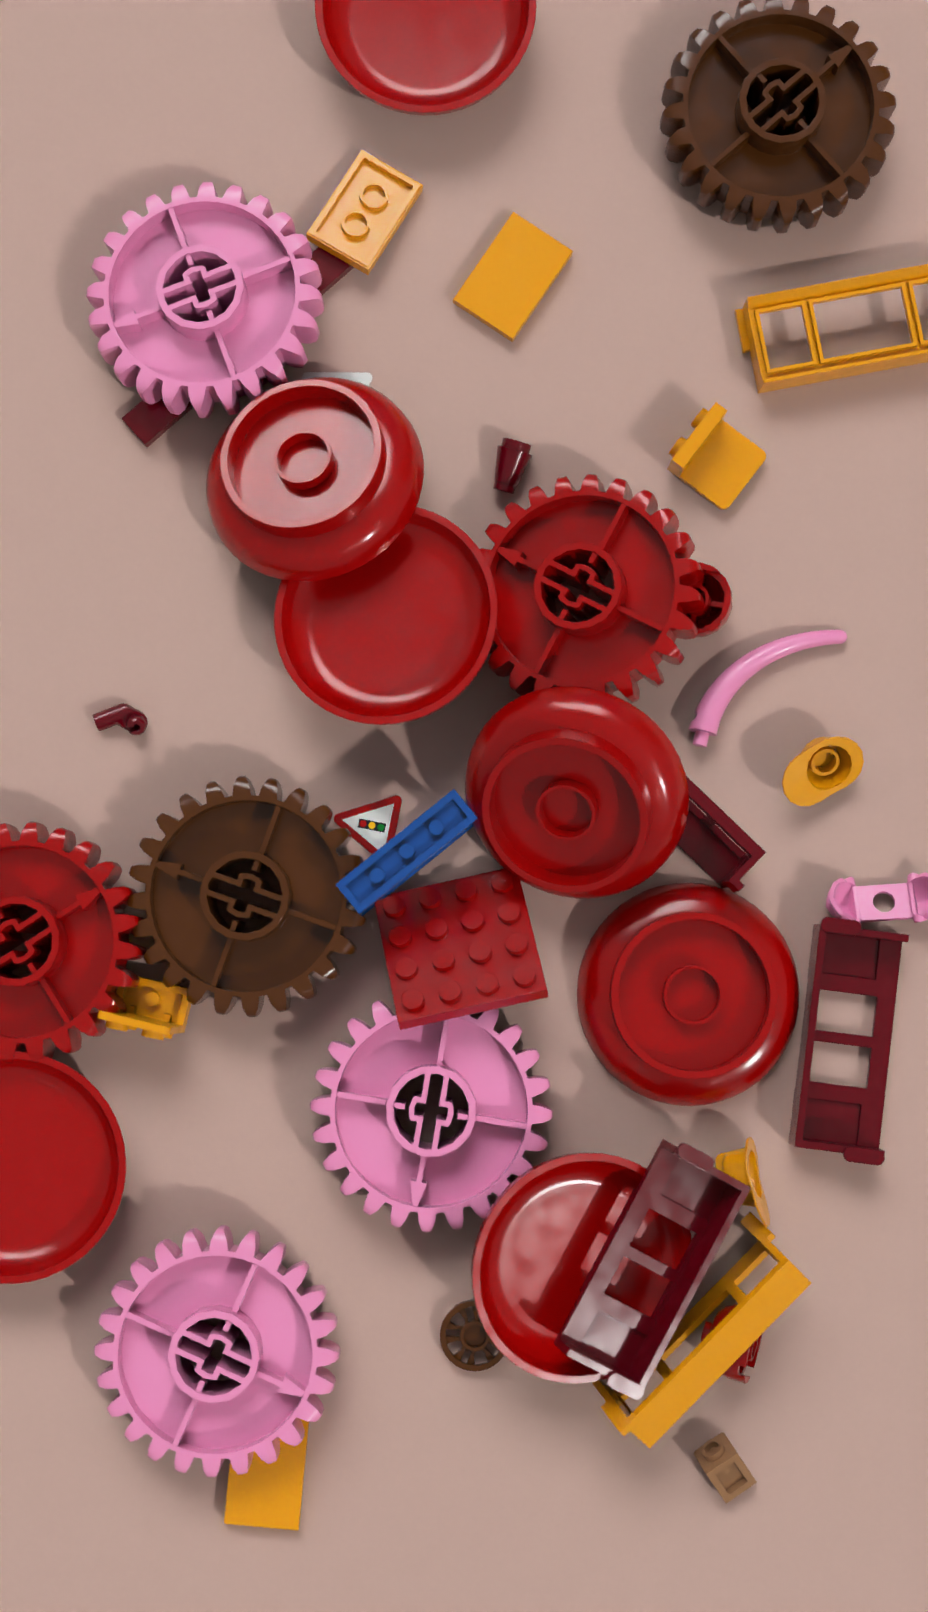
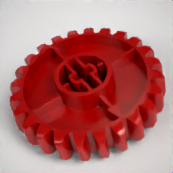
[480,474,705,703]
[0,822,146,1063]

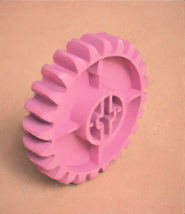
[86,182,324,418]
[310,1000,553,1232]
[94,1225,340,1477]

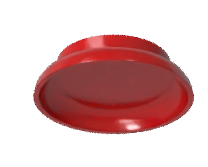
[315,0,537,116]
[206,377,424,581]
[274,507,498,725]
[465,686,689,899]
[577,882,800,1106]
[0,1051,126,1284]
[471,1152,692,1384]

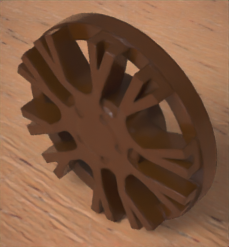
[440,1299,504,1371]

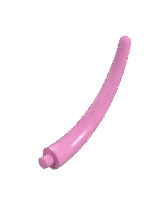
[689,630,847,748]

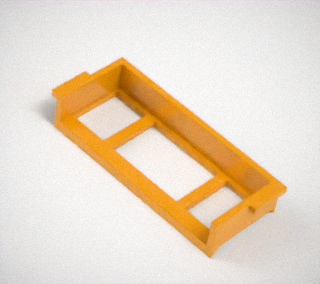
[734,264,928,393]
[591,1212,811,1449]

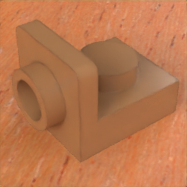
[694,1432,757,1504]

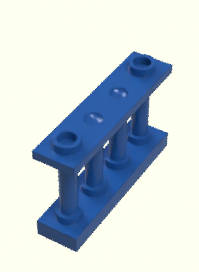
[335,789,478,916]

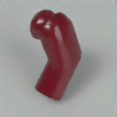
[93,703,148,736]

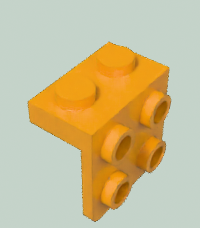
[667,402,766,510]
[97,976,191,1040]

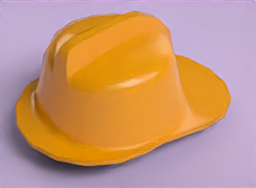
[782,736,864,806]
[715,1137,770,1227]

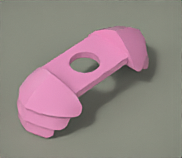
[826,872,928,924]

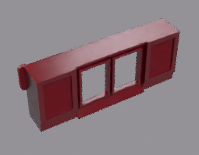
[788,917,909,1165]
[553,1139,751,1400]

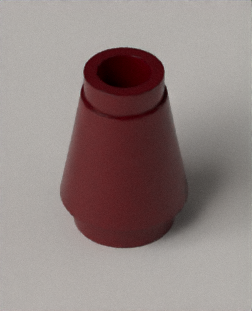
[493,438,532,494]

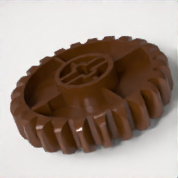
[660,0,896,233]
[127,776,367,1017]

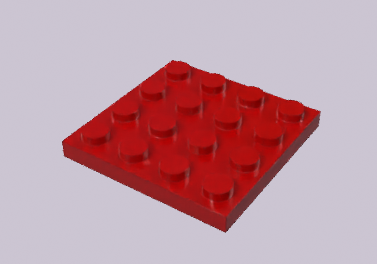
[375,869,548,1030]

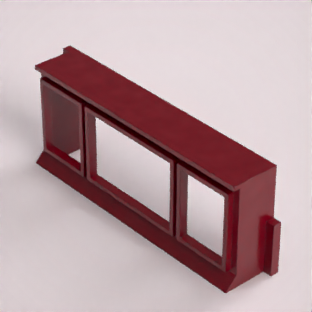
[677,776,766,892]

